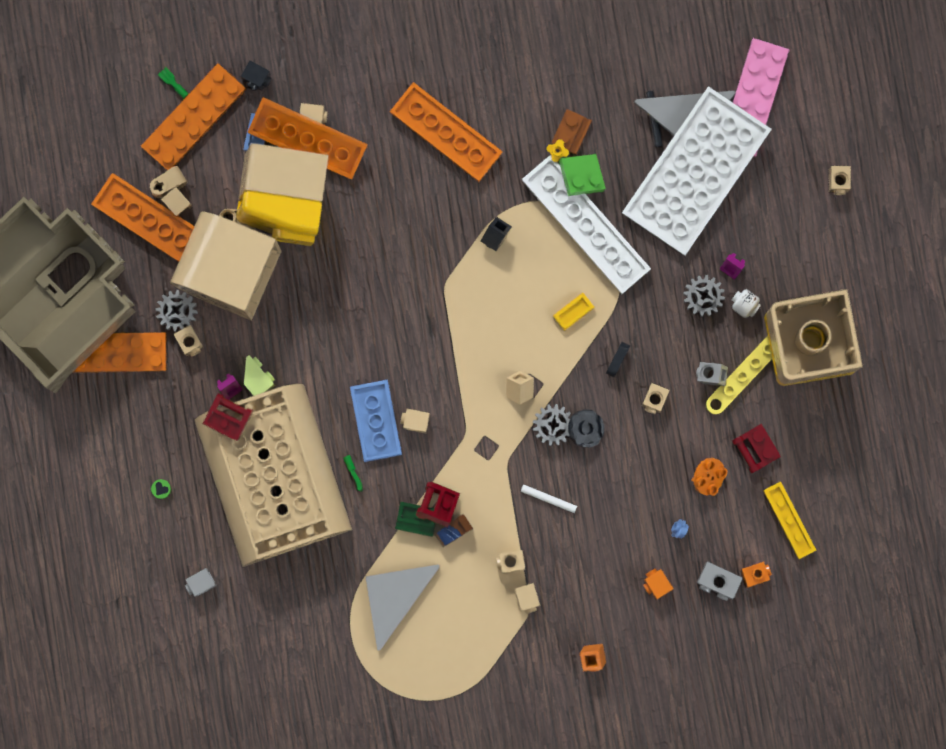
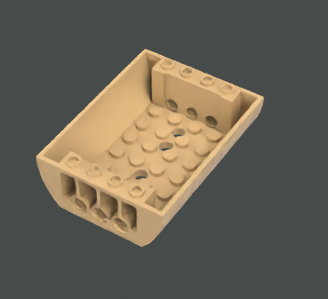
[195,384,352,567]

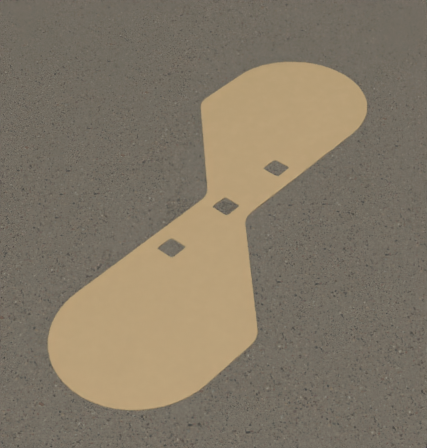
[350,201,620,701]

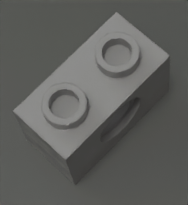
[697,562,743,601]

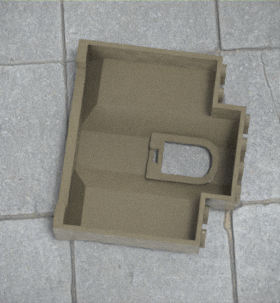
[0,197,136,393]

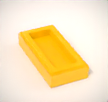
[553,293,595,331]

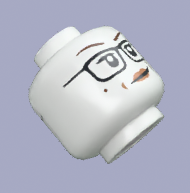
[732,289,761,318]

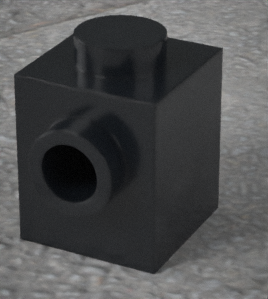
[240,60,272,91]
[480,216,512,251]

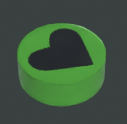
[151,479,171,499]

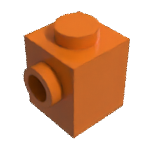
[740,562,772,588]
[643,568,673,599]
[580,644,606,672]

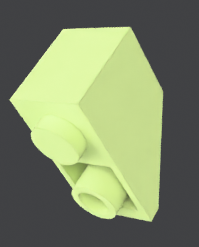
[244,355,275,396]

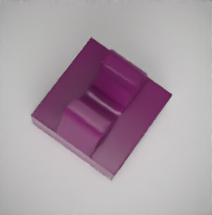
[719,253,745,280]
[217,374,243,400]

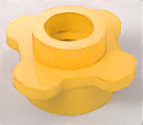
[547,140,569,162]

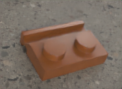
[551,109,592,155]

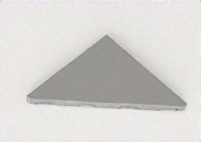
[634,91,736,136]
[366,564,439,650]

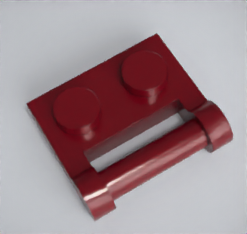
[202,393,253,442]
[732,423,781,474]
[416,482,460,527]

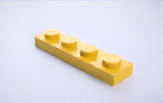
[763,482,816,559]

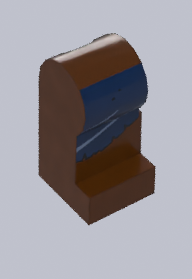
[435,514,473,547]

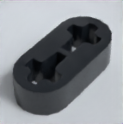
[606,342,630,377]

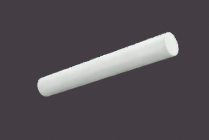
[521,485,577,513]

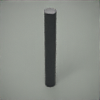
[646,91,663,148]

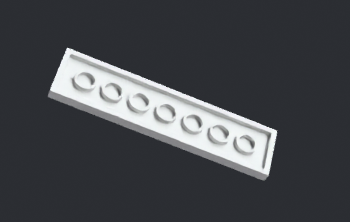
[522,155,651,294]

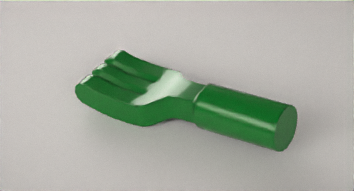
[158,67,189,99]
[343,455,363,492]

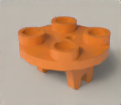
[691,458,728,496]

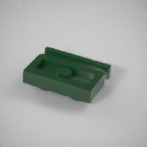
[395,502,436,537]

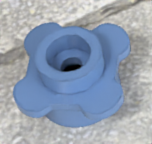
[671,519,689,539]

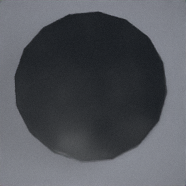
[568,409,604,448]

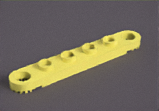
[706,336,772,414]

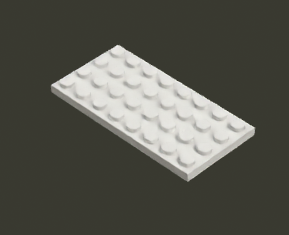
[622,86,771,256]

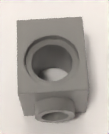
[696,362,728,386]
[185,568,217,597]

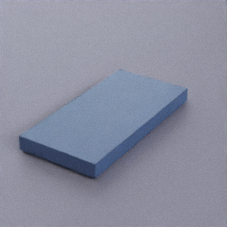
[350,380,402,462]

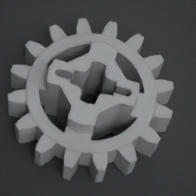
[683,275,725,317]
[156,290,198,332]
[533,404,571,446]

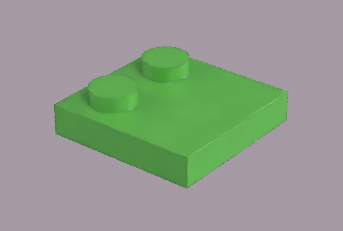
[559,154,606,196]

